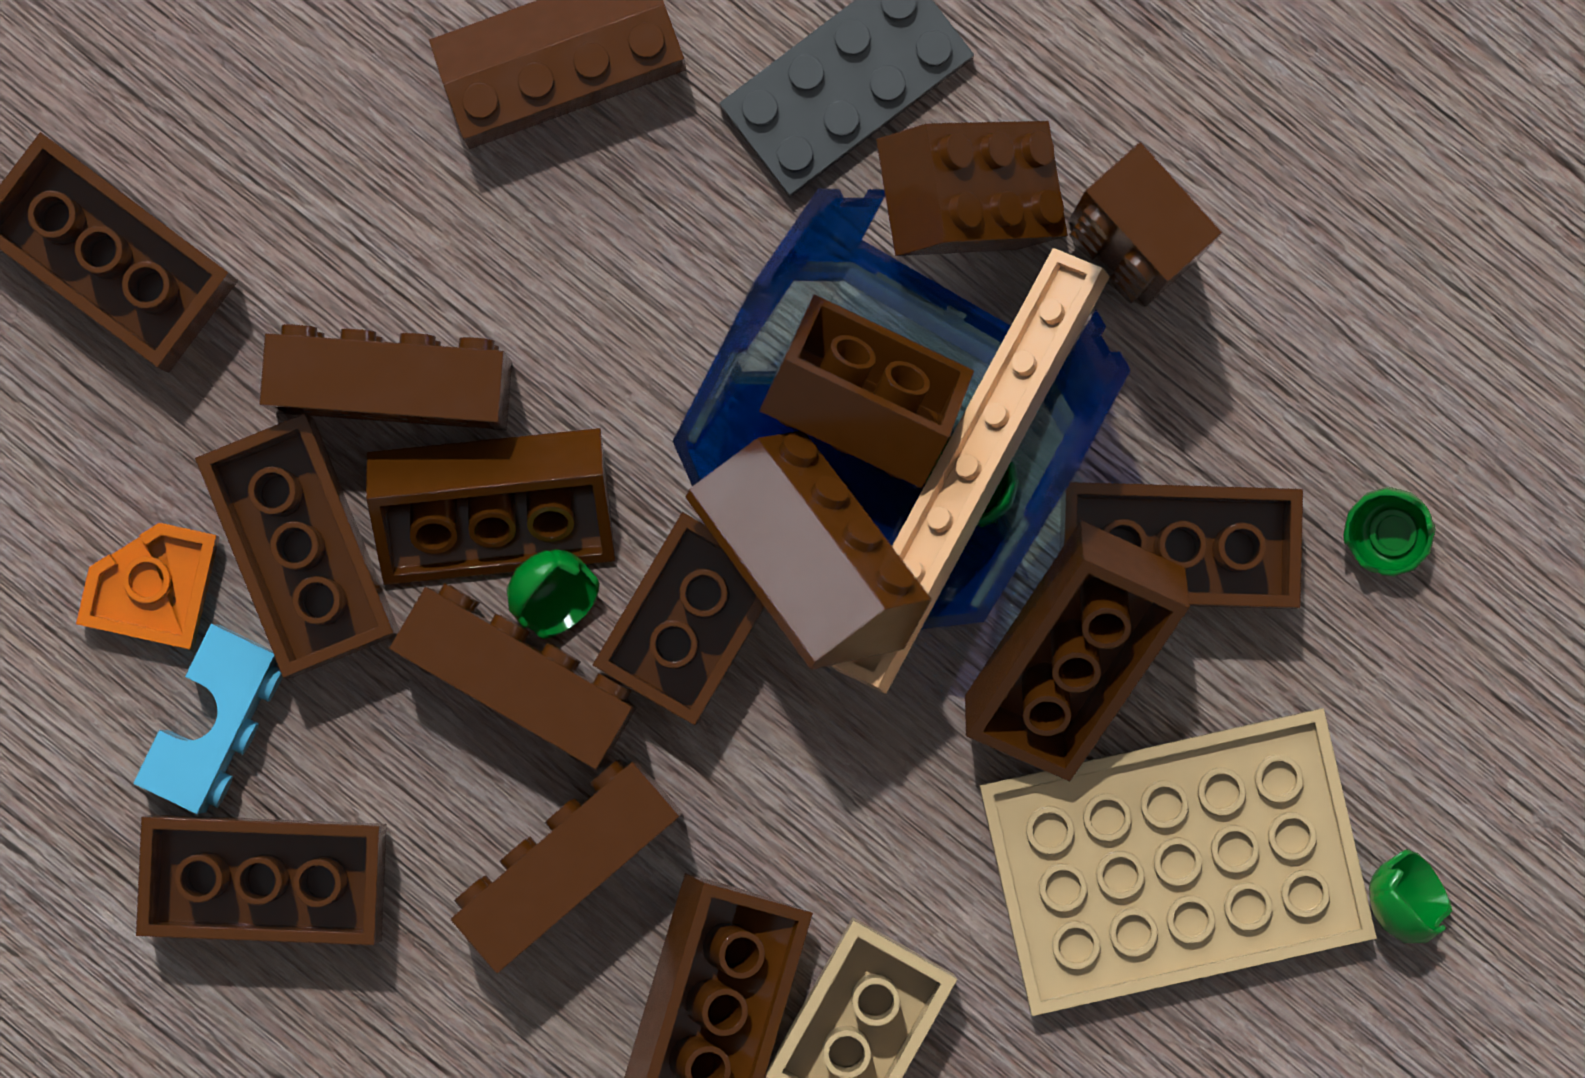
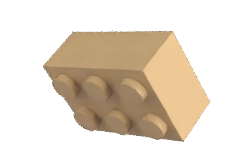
[766,917,957,1078]

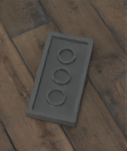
[719,0,974,198]

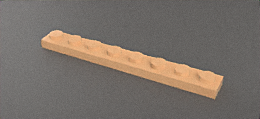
[831,248,1110,694]

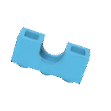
[133,624,283,814]

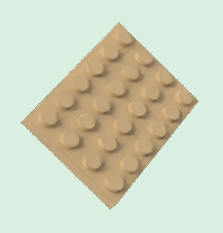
[979,708,1377,1016]

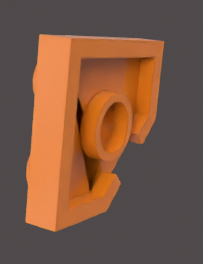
[76,523,220,650]

